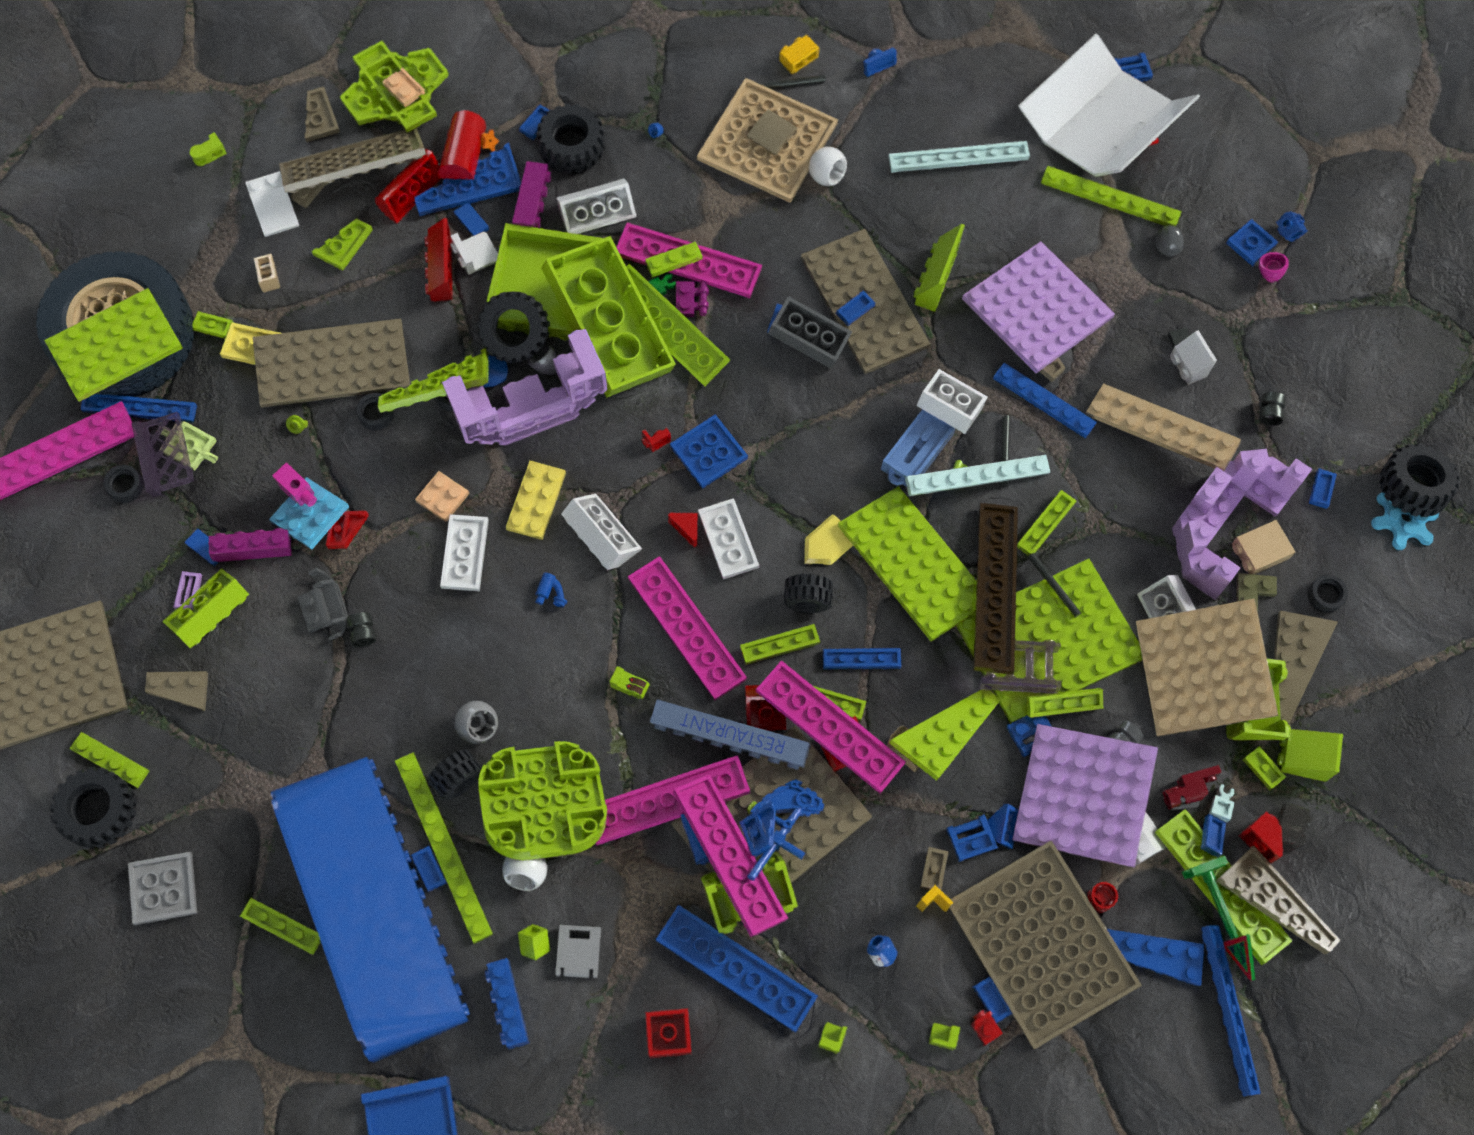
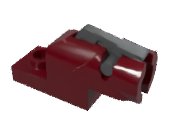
[1163,765,1222,811]

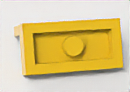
[916,885,953,912]

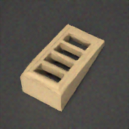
[254,254,280,292]

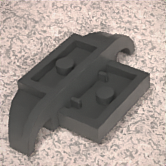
[298,568,348,641]

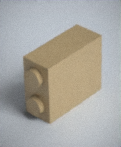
[1232,520,1295,575]

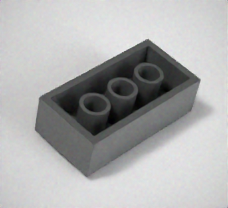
[768,296,852,369]

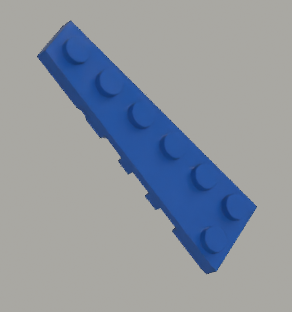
[1107,929,1204,986]

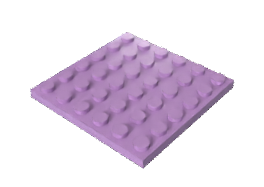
[962,242,1115,373]
[1013,724,1158,868]

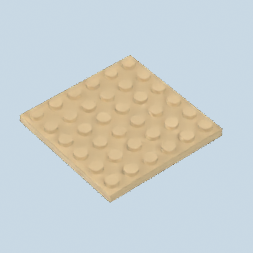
[697,78,838,203]
[1136,599,1278,736]

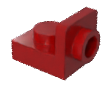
[641,428,671,453]
[971,1011,1003,1045]

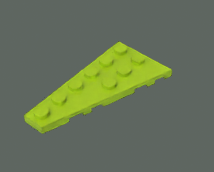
[378,348,488,413]
[889,687,1000,781]

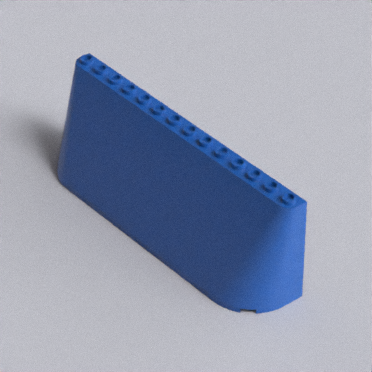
[270,757,470,1063]

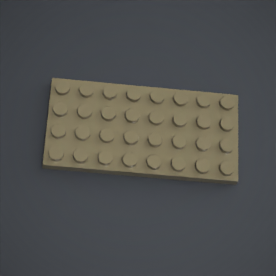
[279,128,426,193]
[801,229,930,374]
[253,319,410,408]

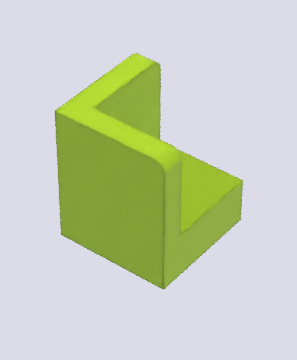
[518,924,550,960]
[818,1022,847,1054]
[929,1023,960,1050]

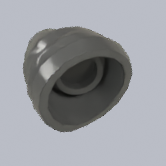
[1154,225,1184,256]
[528,345,557,375]

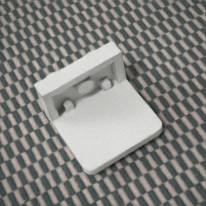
[450,232,498,275]

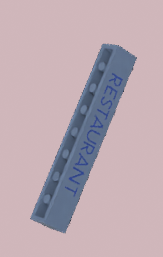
[650,700,811,770]

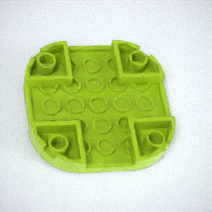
[478,741,607,860]

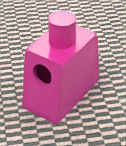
[272,463,317,507]

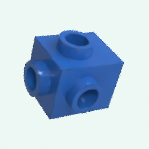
[1276,212,1308,242]

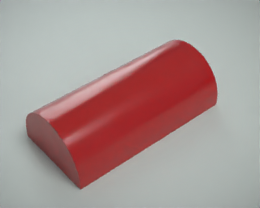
[438,111,486,179]
[375,149,441,223]

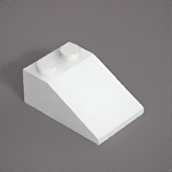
[245,171,299,237]

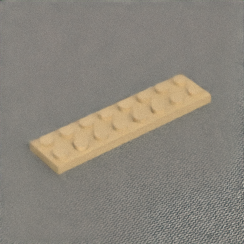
[1086,384,1241,471]

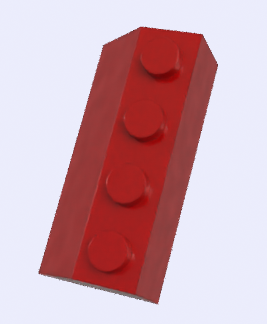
[425,218,453,301]

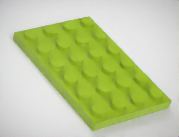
[45,288,183,402]

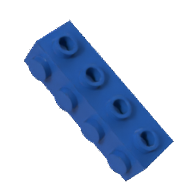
[485,958,530,1049]

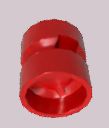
[1086,882,1118,913]

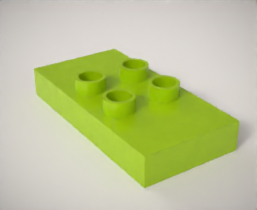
[541,236,676,397]

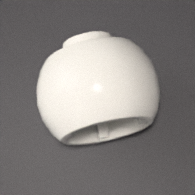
[809,147,847,186]
[502,857,547,891]

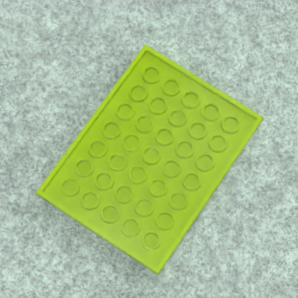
[956,559,1143,724]

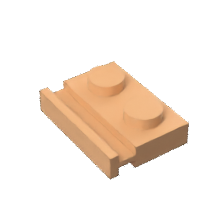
[382,68,425,107]

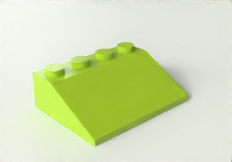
[913,224,965,312]

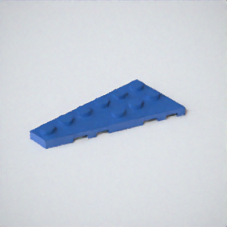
[414,143,521,216]

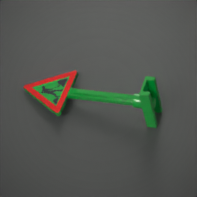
[1182,856,1255,981]

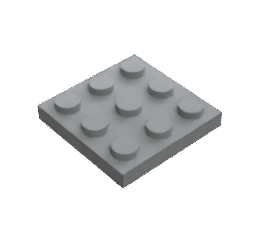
[128,852,197,925]

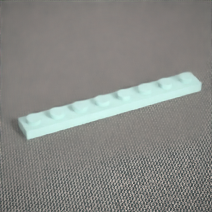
[888,141,1030,173]
[905,455,1050,496]

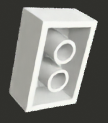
[917,369,988,434]

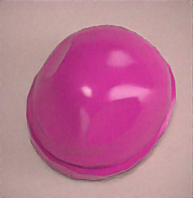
[1259,252,1289,283]

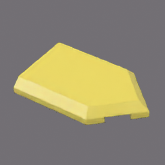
[804,514,853,565]

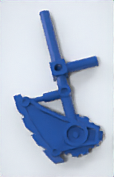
[747,779,824,881]

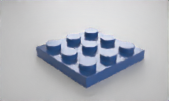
[670,414,748,489]

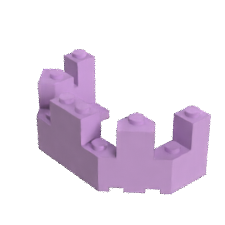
[442,328,607,445]
[1172,449,1312,600]

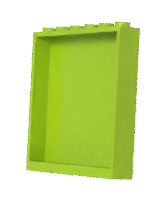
[487,223,603,340]

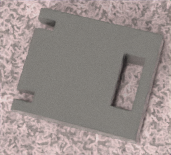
[556,925,601,978]

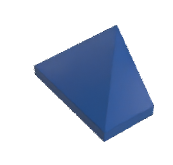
[988,804,1019,849]

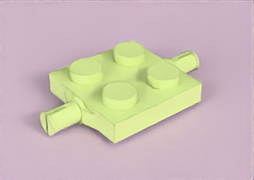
[160,421,218,471]

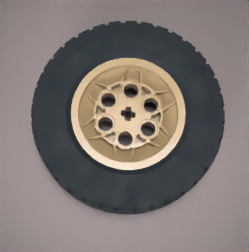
[36,251,194,397]

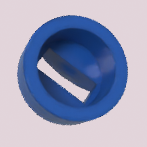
[648,123,663,138]

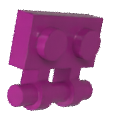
[676,281,709,317]

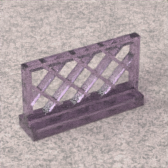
[132,412,194,497]

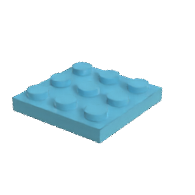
[269,477,349,549]

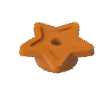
[481,129,499,152]

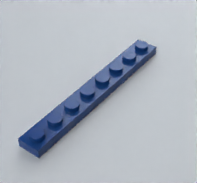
[1202,926,1261,1096]

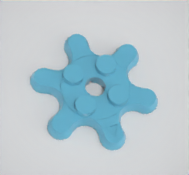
[1371,492,1439,550]

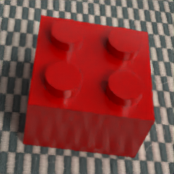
[646,1009,692,1058]

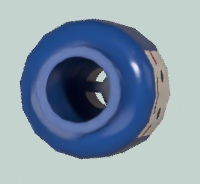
[867,935,897,967]

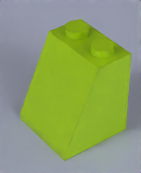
[1277,729,1343,782]

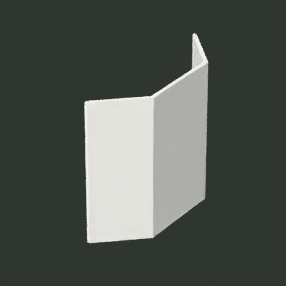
[1018,34,1200,177]

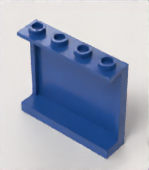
[361,1076,458,1135]

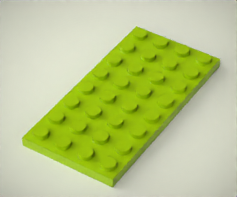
[838,486,976,642]

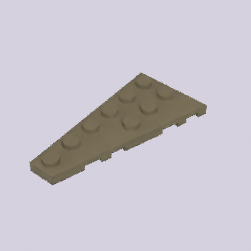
[1274,611,1338,724]
[1216,846,1341,955]

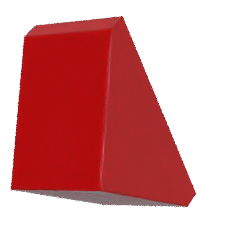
[668,513,698,547]

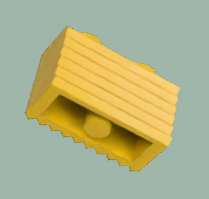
[779,35,819,74]

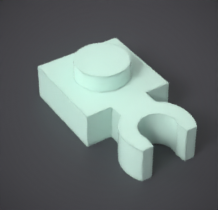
[1209,785,1235,823]

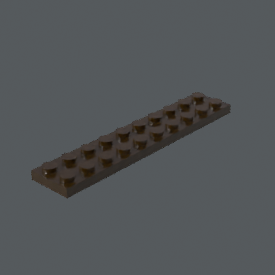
[973,503,1018,675]

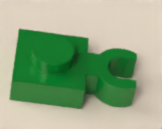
[648,274,676,296]

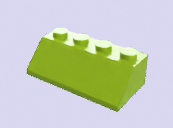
[162,569,249,648]

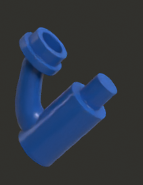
[535,572,568,608]

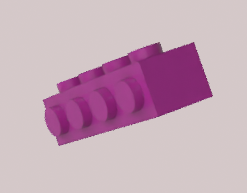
[512,161,551,228]
[209,528,292,562]

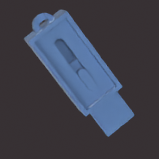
[881,409,955,487]

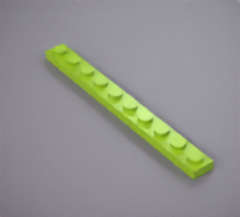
[395,753,493,944]

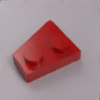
[326,511,369,549]

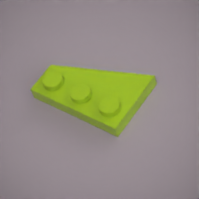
[311,218,373,271]

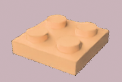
[415,471,469,522]

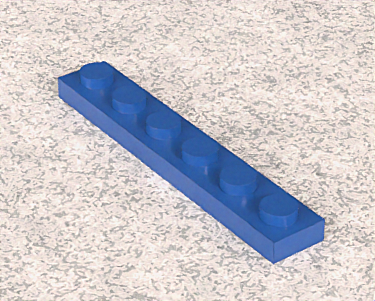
[993,363,1097,439]
[80,393,197,423]

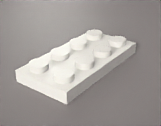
[698,498,759,580]
[440,515,489,591]

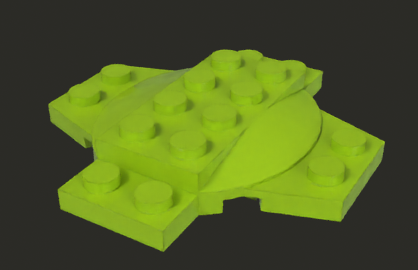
[340,41,449,133]

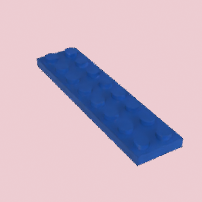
[656,905,818,1033]

